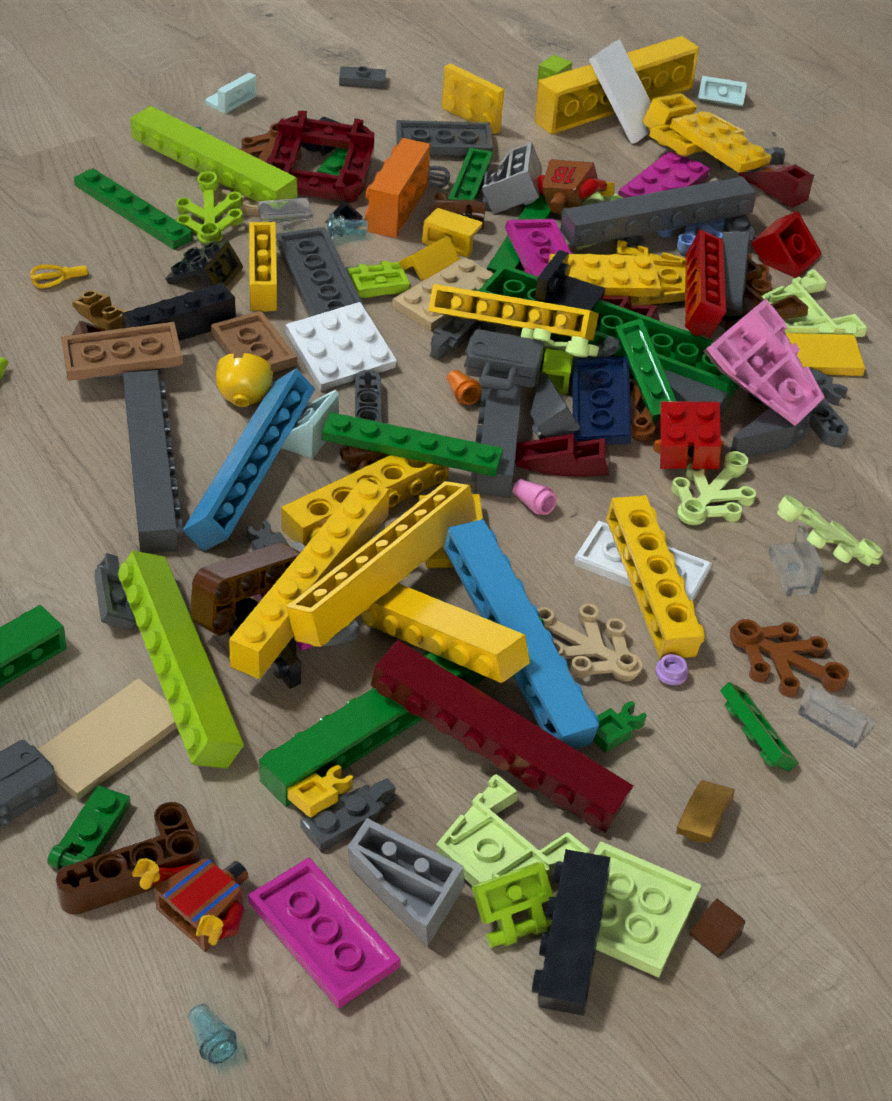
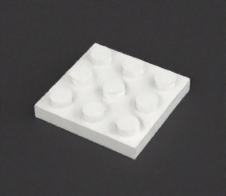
[285,302,397,392]

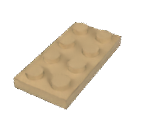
[392,257,493,331]

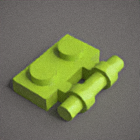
[347,260,410,298]
[471,862,554,948]

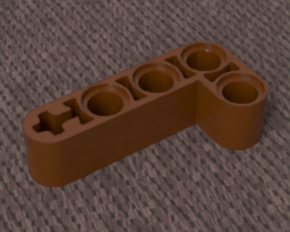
[190,543,301,636]
[56,802,201,915]

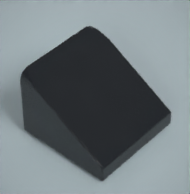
[325,200,363,231]

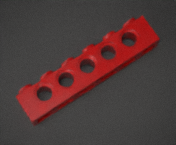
[685,229,726,338]

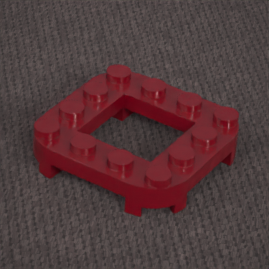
[267,111,375,203]

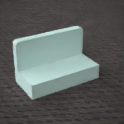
[205,72,257,114]
[698,76,747,107]

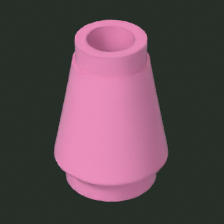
[512,479,557,515]

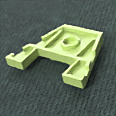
[761,269,867,337]
[436,774,590,886]

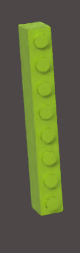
[130,105,298,212]
[118,550,244,769]

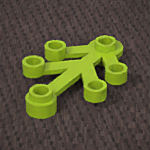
[176,171,244,245]

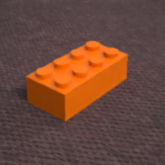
[365,138,431,238]

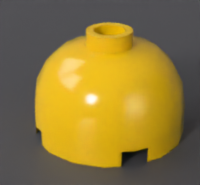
[216,353,273,407]

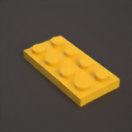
[670,111,772,173]
[649,112,745,156]
[548,253,661,297]

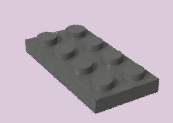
[396,120,493,157]

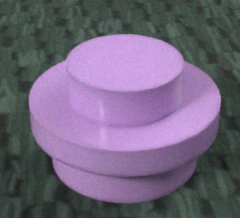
[655,654,689,685]

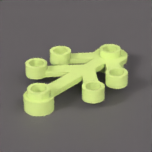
[520,328,599,358]
[671,451,756,525]
[777,495,884,566]

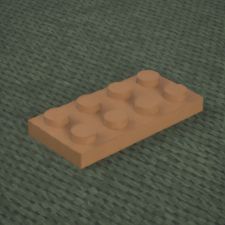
[61,322,183,381]

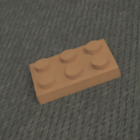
[211,311,297,373]

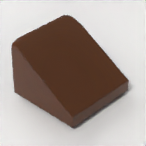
[689,899,745,958]

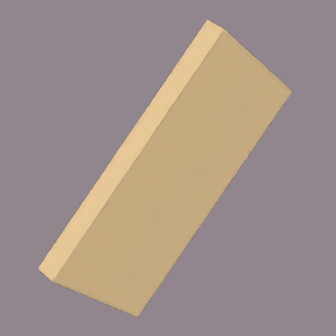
[38,678,177,801]

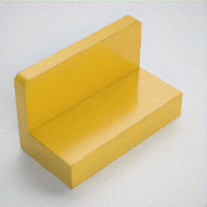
[422,208,482,258]
[398,236,460,282]

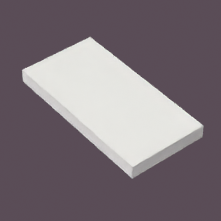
[589,39,651,144]
[573,520,712,601]

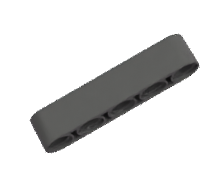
[722,232,750,317]

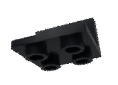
[165,240,244,288]
[535,250,605,311]

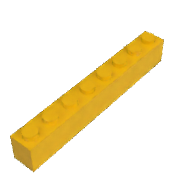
[229,478,389,680]
[286,481,477,647]

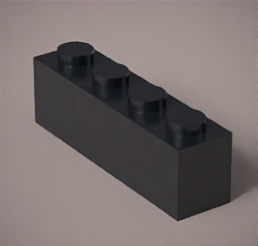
[122,283,236,341]
[532,849,611,1016]

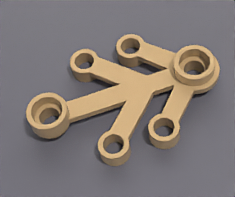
[537,603,642,682]

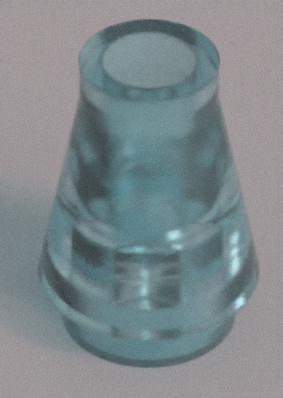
[188,1004,237,1064]

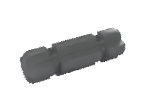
[580,336,620,359]

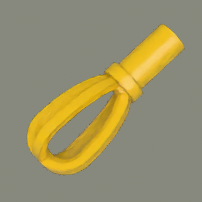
[30,264,88,289]

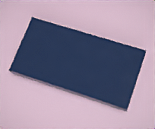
[573,356,631,445]

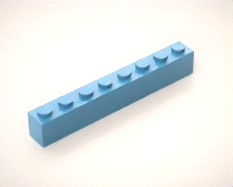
[182,368,315,551]
[443,519,599,749]

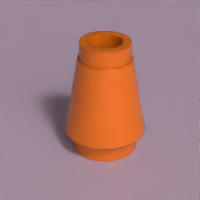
[447,370,481,405]

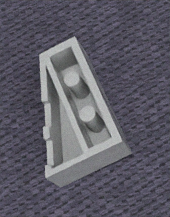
[481,142,542,214]
[347,818,465,947]

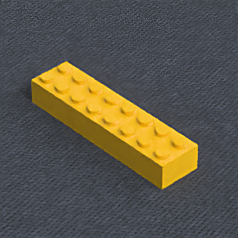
[534,36,700,134]

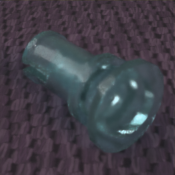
[327,214,367,240]

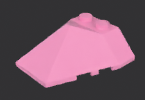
[704,299,825,426]

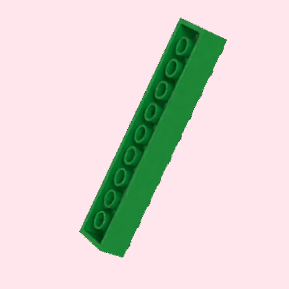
[478,264,739,406]

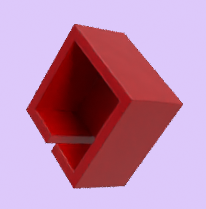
[660,401,721,469]

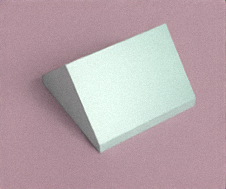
[281,389,339,459]

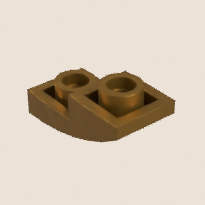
[72,290,128,331]
[676,780,735,843]

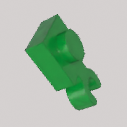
[593,701,647,753]

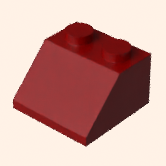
[751,211,822,278]

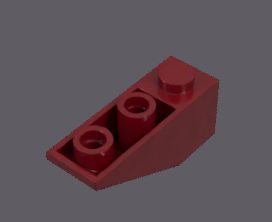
[738,164,814,208]

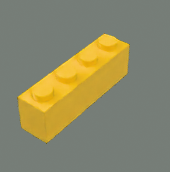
[249,222,277,312]

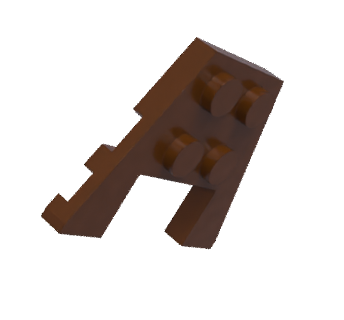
[719,257,808,331]

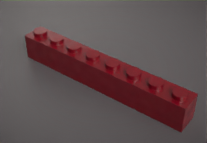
[370,640,634,833]

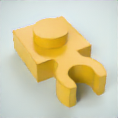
[287,765,353,818]

